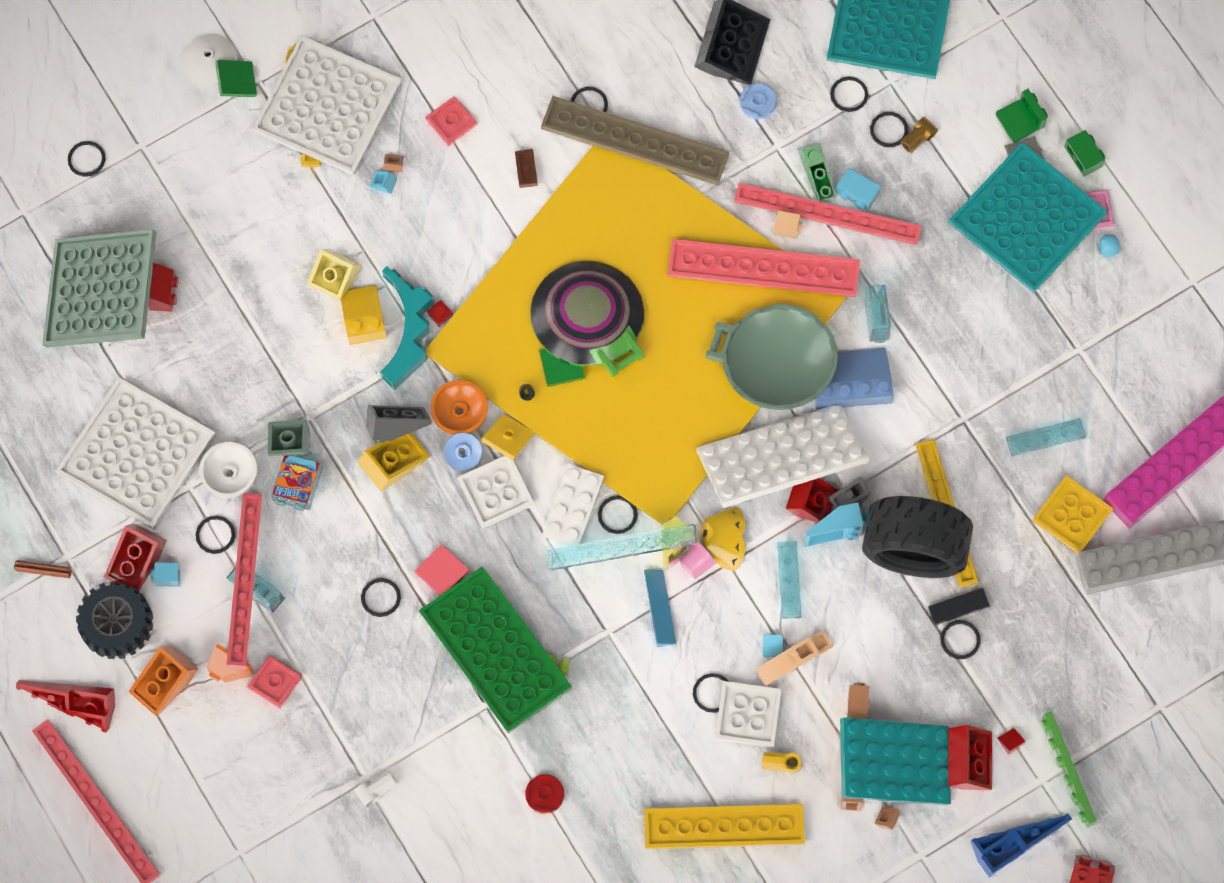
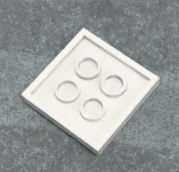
[457,456,534,529]
[715,681,781,748]

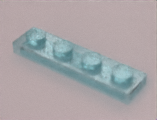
[1006,418,1086,457]
[777,541,801,619]

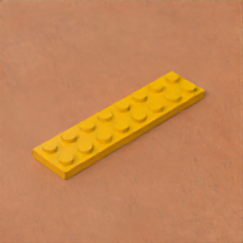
[644,804,805,849]

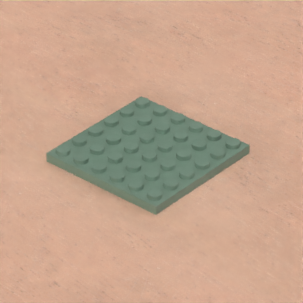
[42,229,157,348]

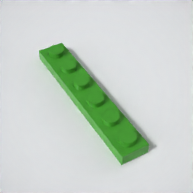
[1041,711,1097,828]

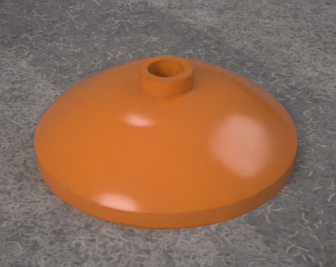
[430,380,488,435]

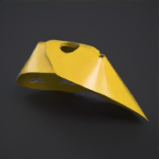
[700,506,746,571]

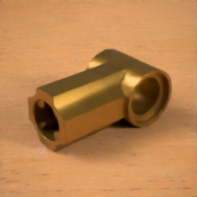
[900,117,938,153]

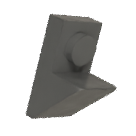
[829,477,871,509]

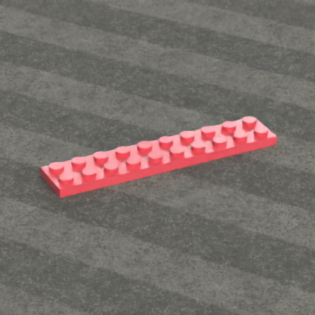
[668,239,860,297]

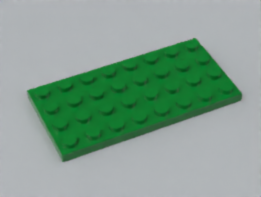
[419,566,572,733]

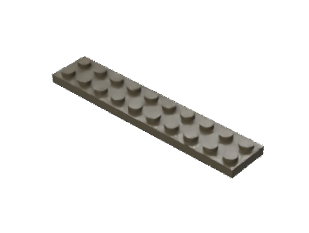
[541,95,730,185]

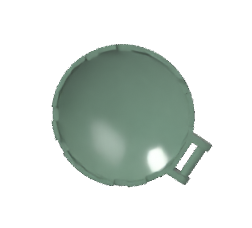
[705,304,838,410]

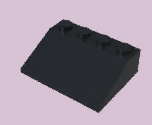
[694,0,771,85]

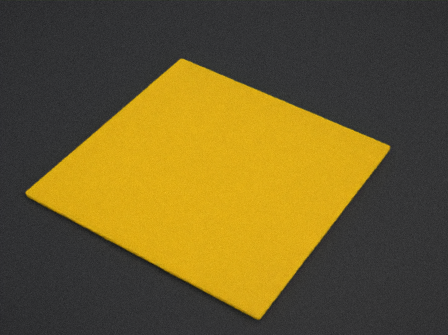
[425,146,847,526]

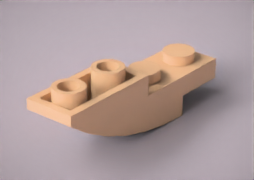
[756,630,833,686]

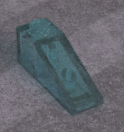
[226,567,285,613]

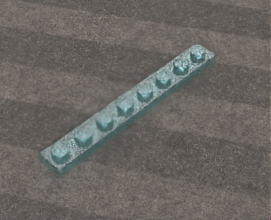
[548,524,698,571]

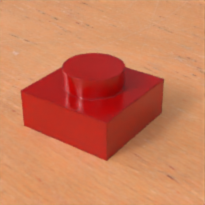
[426,300,453,327]

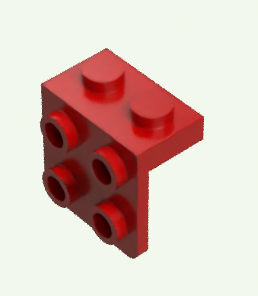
[1069,855,1115,883]

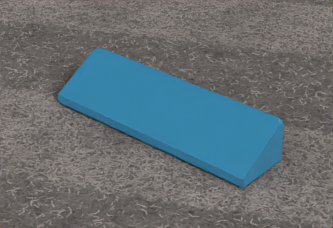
[644,569,676,647]

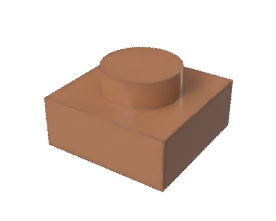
[383,154,404,172]
[874,806,901,830]

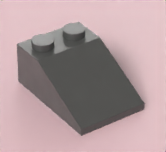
[365,405,432,442]

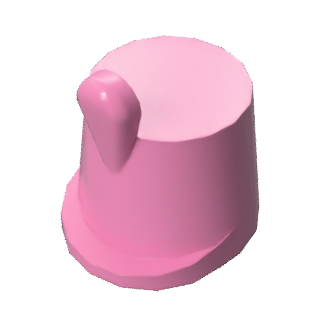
[669,538,716,579]

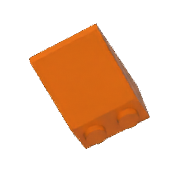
[128,645,199,716]

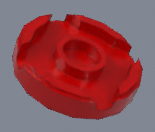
[525,774,565,814]

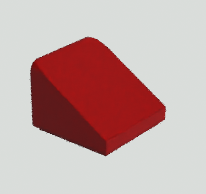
[997,728,1026,755]

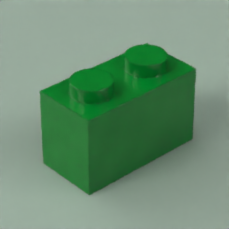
[1064,130,1105,177]

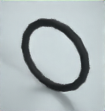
[830,76,869,112]
[571,87,608,112]
[870,112,908,147]
[67,141,106,177]
[598,496,638,534]
[195,516,235,554]
[361,578,401,617]
[940,620,981,659]
[692,673,729,713]

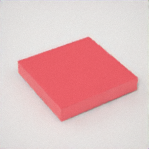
[425,96,477,146]
[414,544,469,596]
[248,655,302,709]

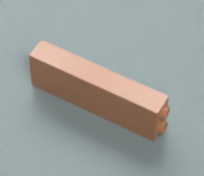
[841,682,869,811]

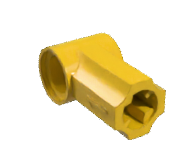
[762,752,802,774]

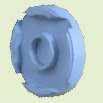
[740,83,777,120]

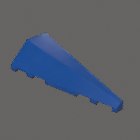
[970,814,1072,878]

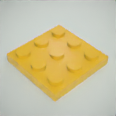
[1032,475,1114,554]

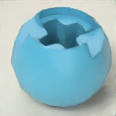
[1099,234,1120,258]

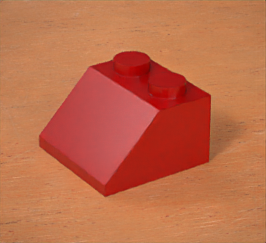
[148,262,179,312]
[785,478,838,523]

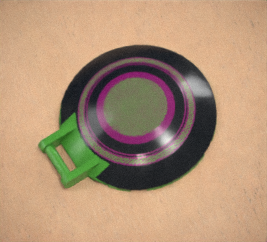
[530,261,645,377]

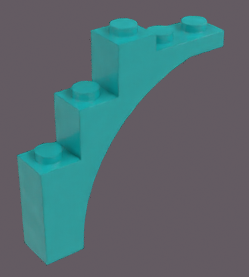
[380,266,433,391]

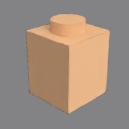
[774,210,803,239]

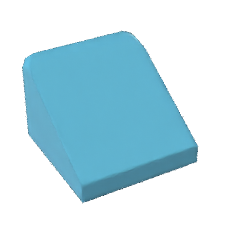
[370,170,397,194]
[763,635,783,657]

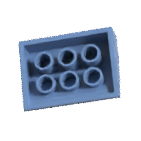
[815,348,894,410]

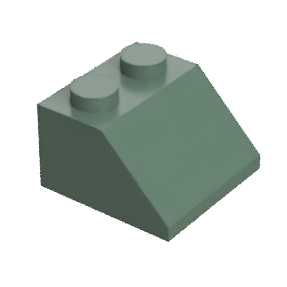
[267,419,310,456]

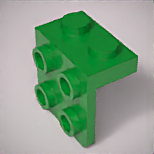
[995,88,1048,143]

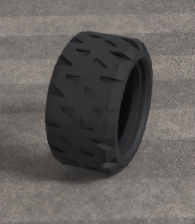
[862,496,973,578]

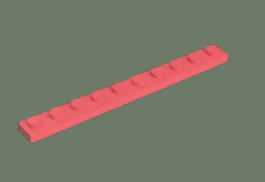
[734,183,922,245]
[226,493,262,670]
[32,719,160,883]

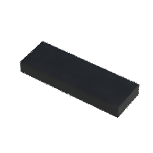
[928,588,990,626]

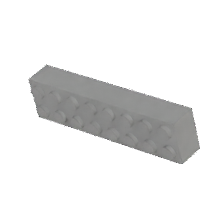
[1076,520,1224,595]

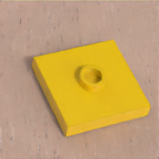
[482,413,535,461]

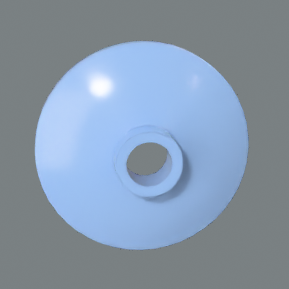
[443,433,482,471]

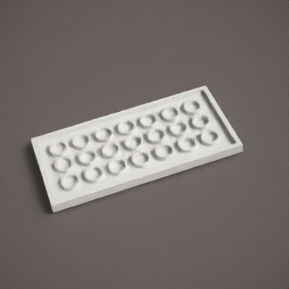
[696,405,869,508]

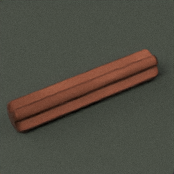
[14,560,72,578]

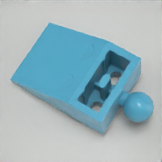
[804,502,869,547]

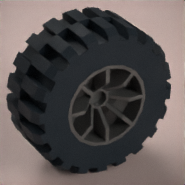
[76,581,154,660]

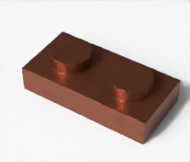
[515,149,538,188]

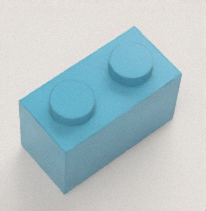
[836,168,881,211]

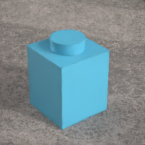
[151,562,181,587]

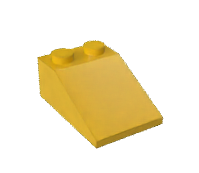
[341,285,387,345]
[358,433,430,491]

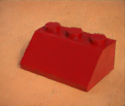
[948,725,992,790]

